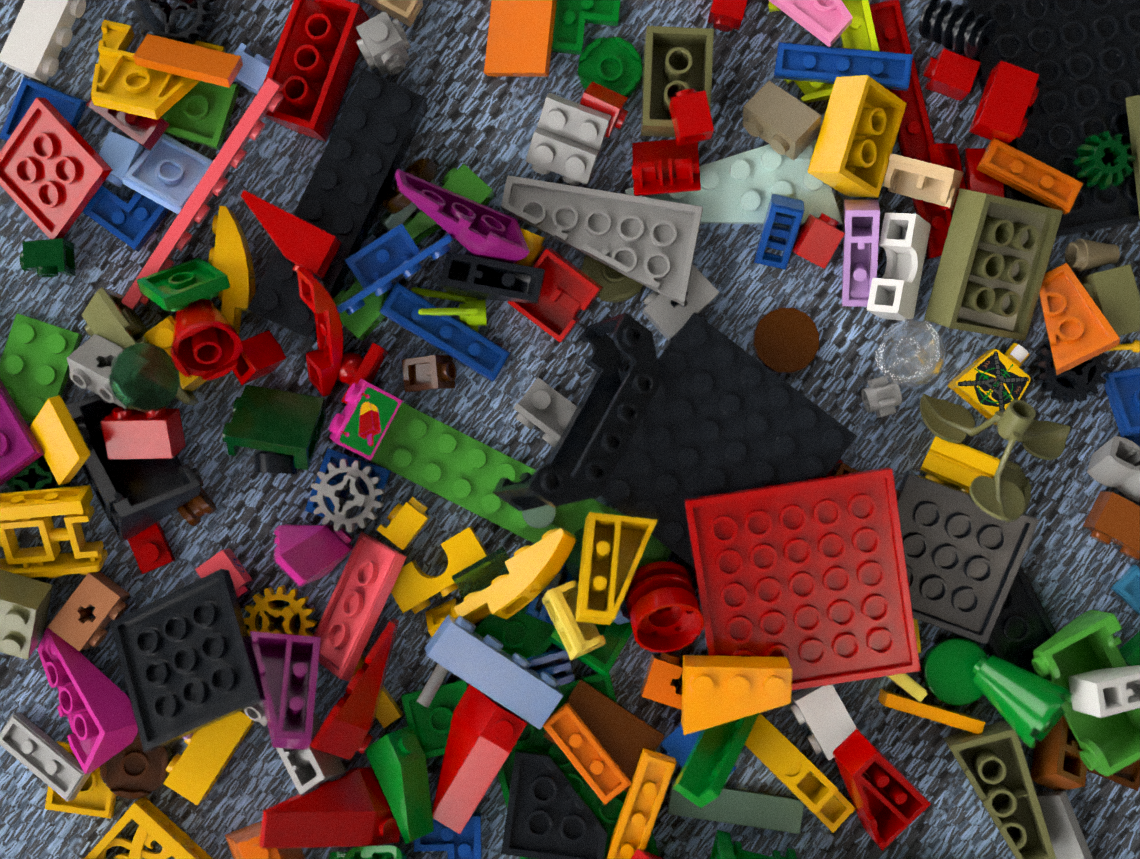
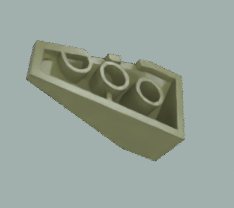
[82,287,199,406]

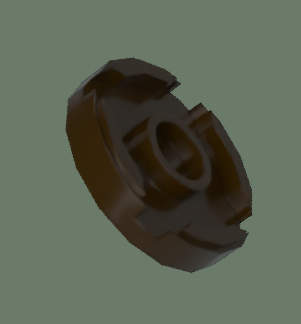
[382,158,437,214]

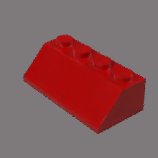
[263,0,370,142]

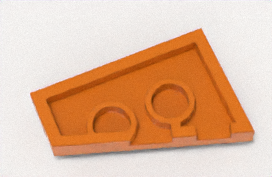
[1039,263,1120,375]

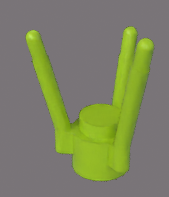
[411,287,487,332]

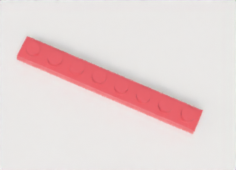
[121,78,284,310]

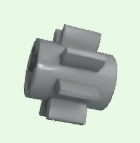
[861,376,902,418]

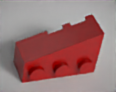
[832,729,931,851]

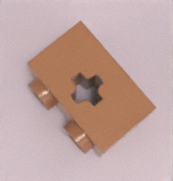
[48,571,130,651]

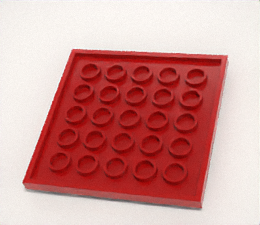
[684,467,920,690]

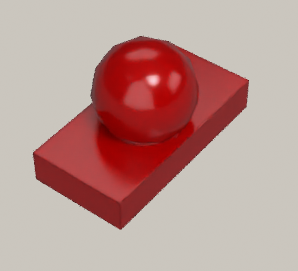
[337,343,387,404]

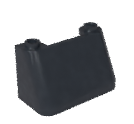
[66,388,203,542]

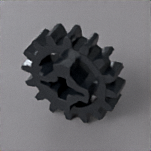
[1032,339,1110,403]

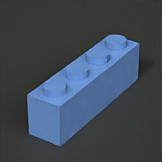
[425,614,563,729]

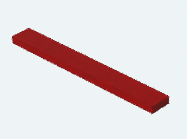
[870,0,953,259]

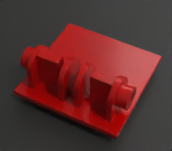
[632,139,701,196]

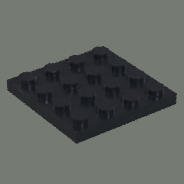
[896,471,1039,644]
[110,569,265,752]

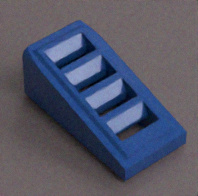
[754,194,805,270]

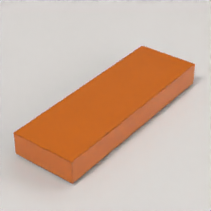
[133,34,243,88]
[976,138,1083,215]
[543,701,632,805]

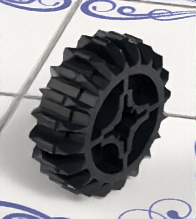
[127,0,219,45]

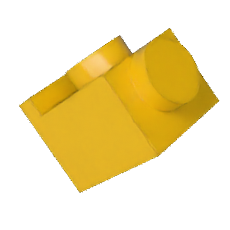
[377,496,431,550]

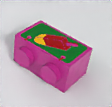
[329,379,403,461]

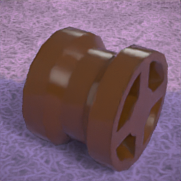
[177,487,217,527]

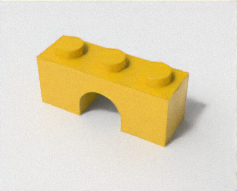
[391,526,492,614]

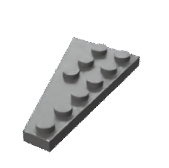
[501,175,703,306]

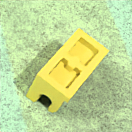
[542,580,606,660]

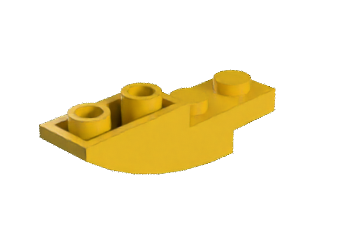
[209,205,256,334]
[454,528,577,624]
[744,713,856,833]

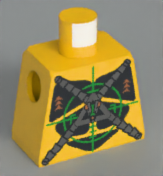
[947,343,1031,426]

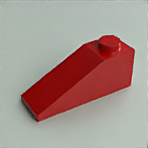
[241,190,341,279]

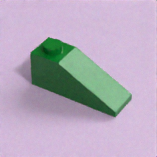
[365,725,434,844]

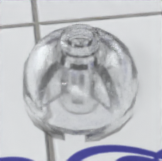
[875,319,946,387]

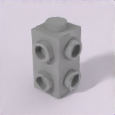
[356,11,411,76]

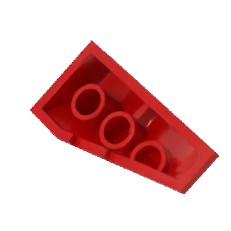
[309,618,399,760]

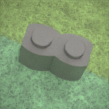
[1087,436,1140,503]

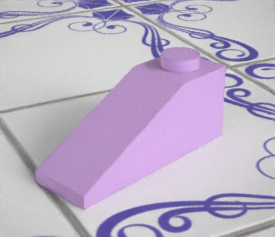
[842,199,880,306]

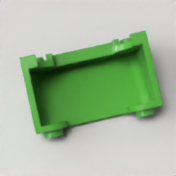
[1031,610,1140,777]

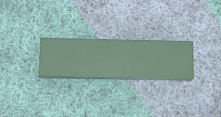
[667,779,804,834]

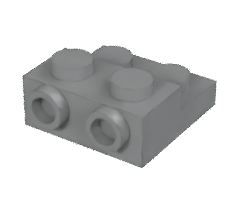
[525,93,611,186]

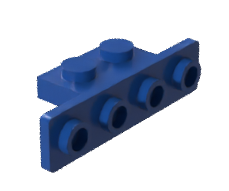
[336,223,453,315]

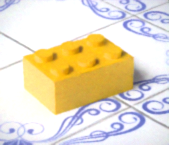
[807,75,907,198]

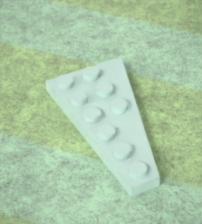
[625,139,843,225]

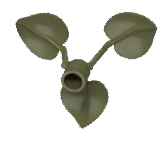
[920,393,1070,522]

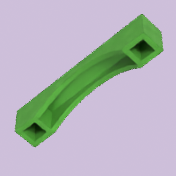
[333,164,494,341]

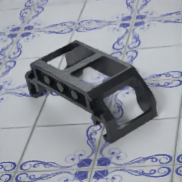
[492,312,662,511]

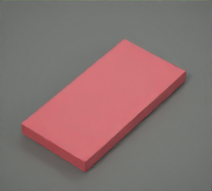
[314,532,407,681]

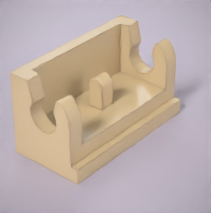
[883,153,964,208]

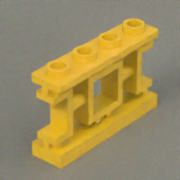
[0,485,108,578]

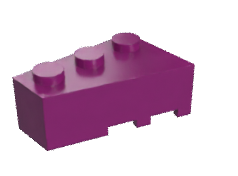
[250,632,321,750]

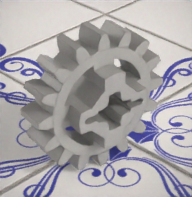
[309,459,385,532]

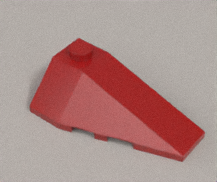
[432,684,527,834]
[259,766,400,849]

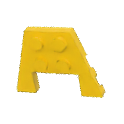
[90,20,225,120]

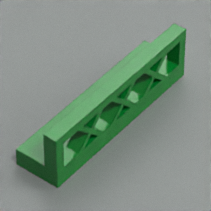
[672,713,759,808]

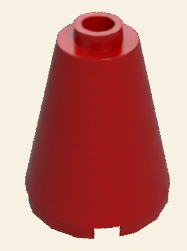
[171,299,243,380]

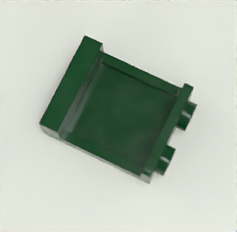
[222,384,326,470]

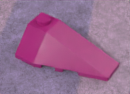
[274,524,354,587]
[37,628,138,774]

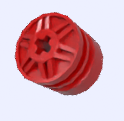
[624,561,704,653]

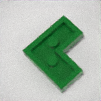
[551,0,620,55]

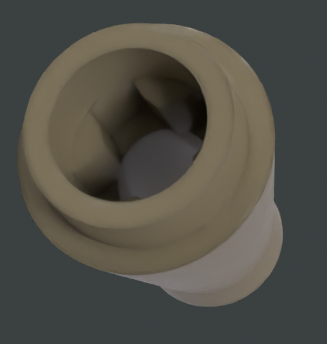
[1065,238,1120,272]

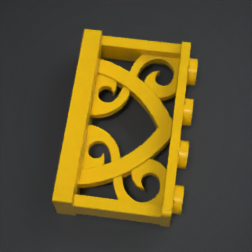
[84,797,213,859]

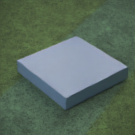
[122,133,213,214]

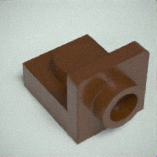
[402,355,457,392]

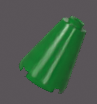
[972,655,1075,748]

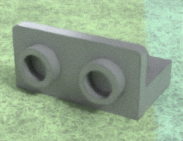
[513,377,577,448]

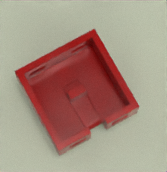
[507,248,603,343]

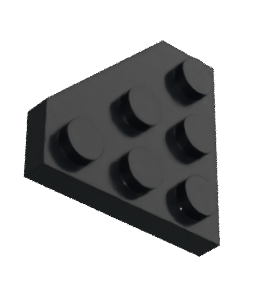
[501,749,607,859]

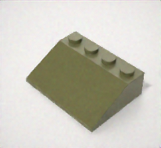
[924,189,1063,341]

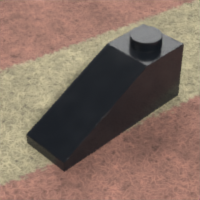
[440,252,546,304]

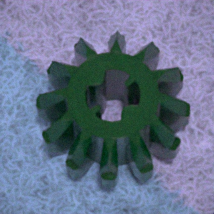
[1073,131,1136,190]

